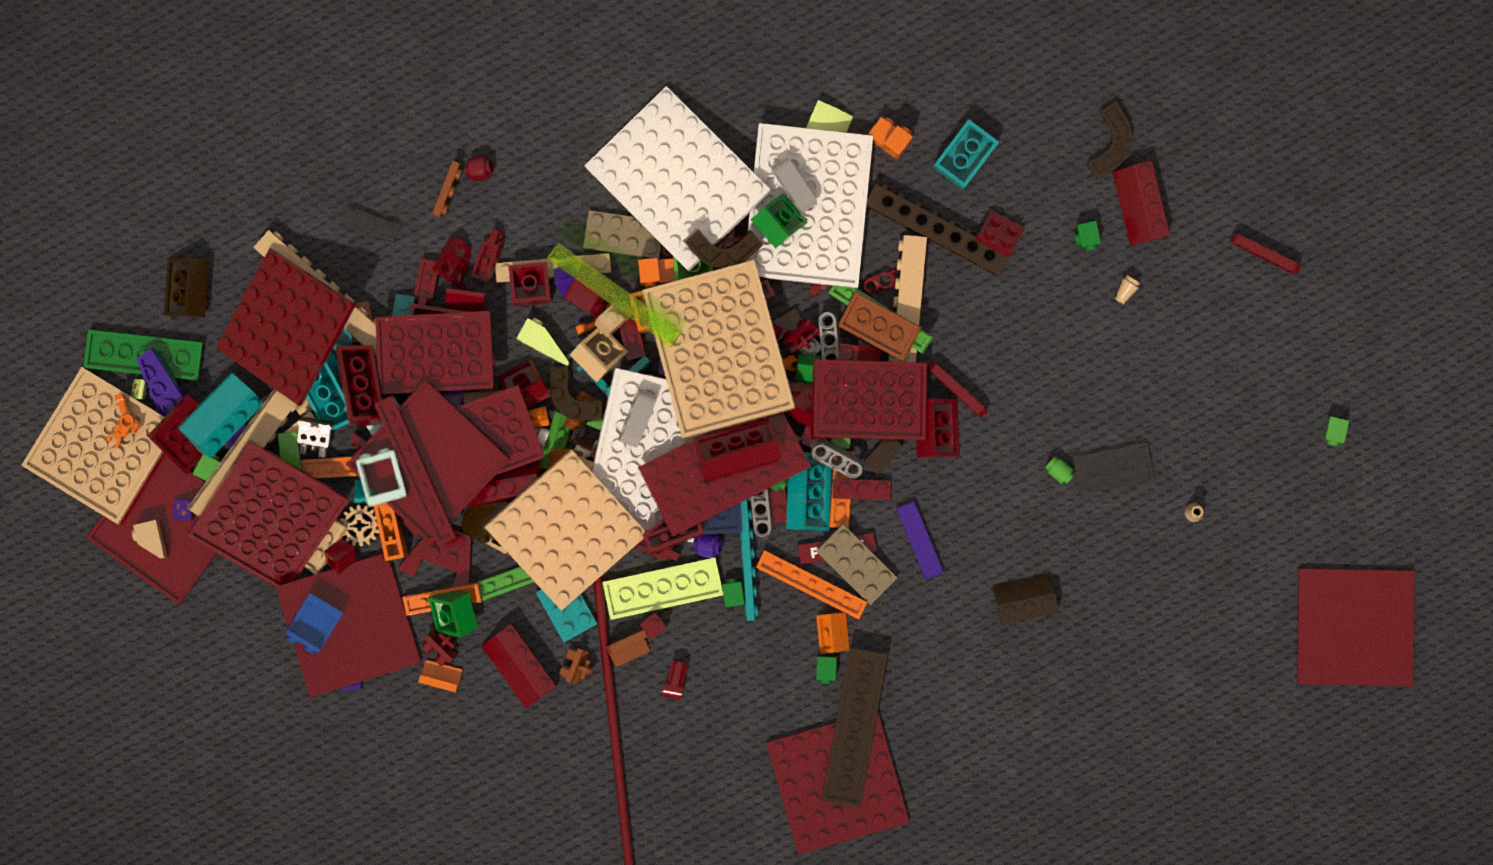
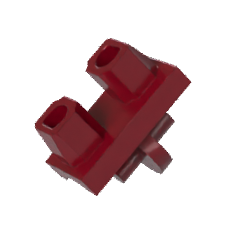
[783,318,820,354]
[422,630,458,666]

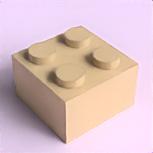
[570,328,628,382]

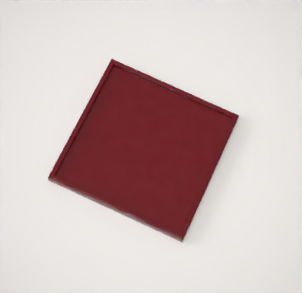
[345,380,510,544]
[86,453,217,605]
[275,554,421,698]
[1297,569,1414,686]

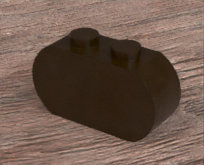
[462,501,509,543]

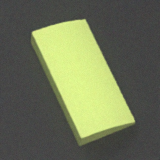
[806,100,853,133]

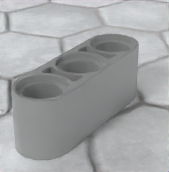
[771,157,817,214]
[819,312,841,360]
[618,389,657,448]
[811,438,862,478]
[750,490,771,537]

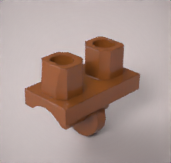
[559,649,593,685]

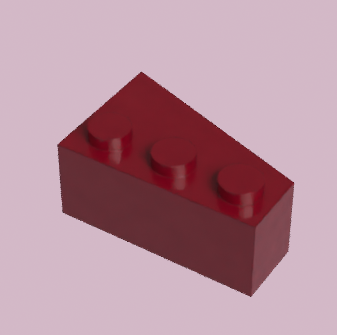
[783,381,813,431]
[642,519,704,555]

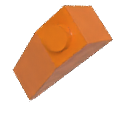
[374,502,408,561]

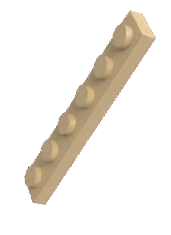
[495,253,611,283]

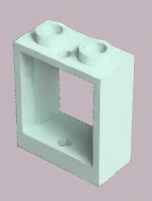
[356,448,407,507]

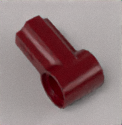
[662,660,688,701]

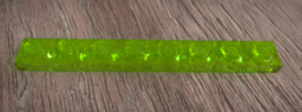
[547,243,683,347]

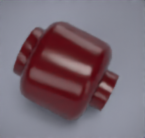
[464,155,494,182]

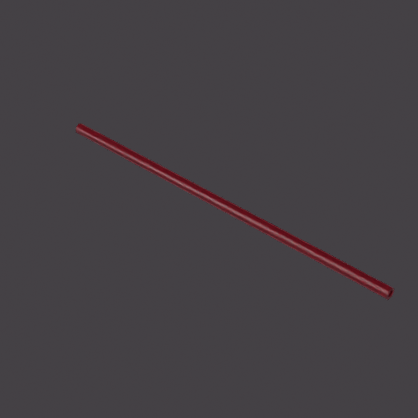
[593,575,634,865]

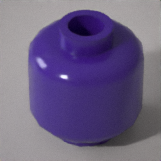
[693,534,723,558]

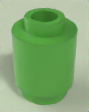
[1045,456,1074,484]

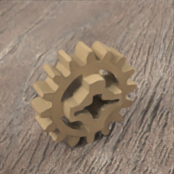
[340,505,379,547]

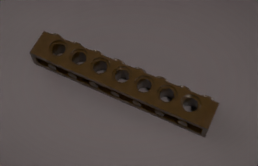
[866,183,1011,277]

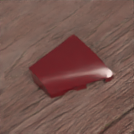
[432,238,471,290]

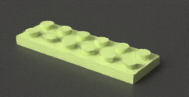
[603,558,723,620]

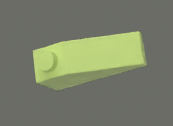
[517,318,570,366]

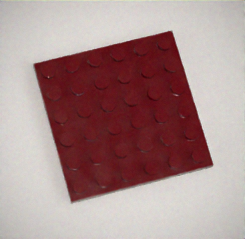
[216,248,356,406]
[187,440,349,587]
[766,711,909,854]

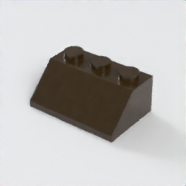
[164,257,209,318]
[993,575,1059,624]

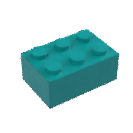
[933,119,999,190]

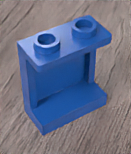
[285,593,343,655]

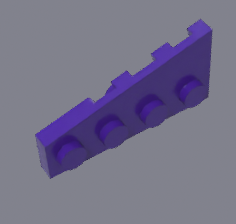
[136,347,185,417]

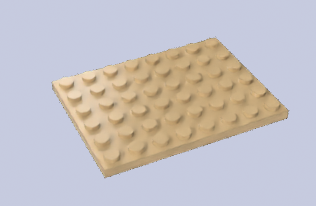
[643,260,795,439]

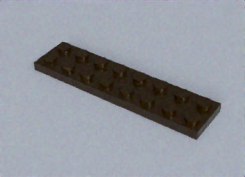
[822,648,887,807]

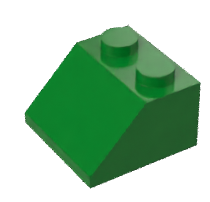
[751,193,808,249]
[428,591,478,638]

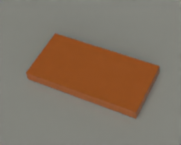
[838,292,922,361]

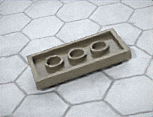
[583,210,661,260]
[816,524,897,605]

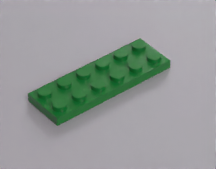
[83,330,203,381]

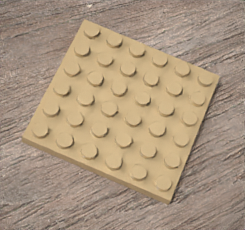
[21,367,164,524]
[484,449,646,611]

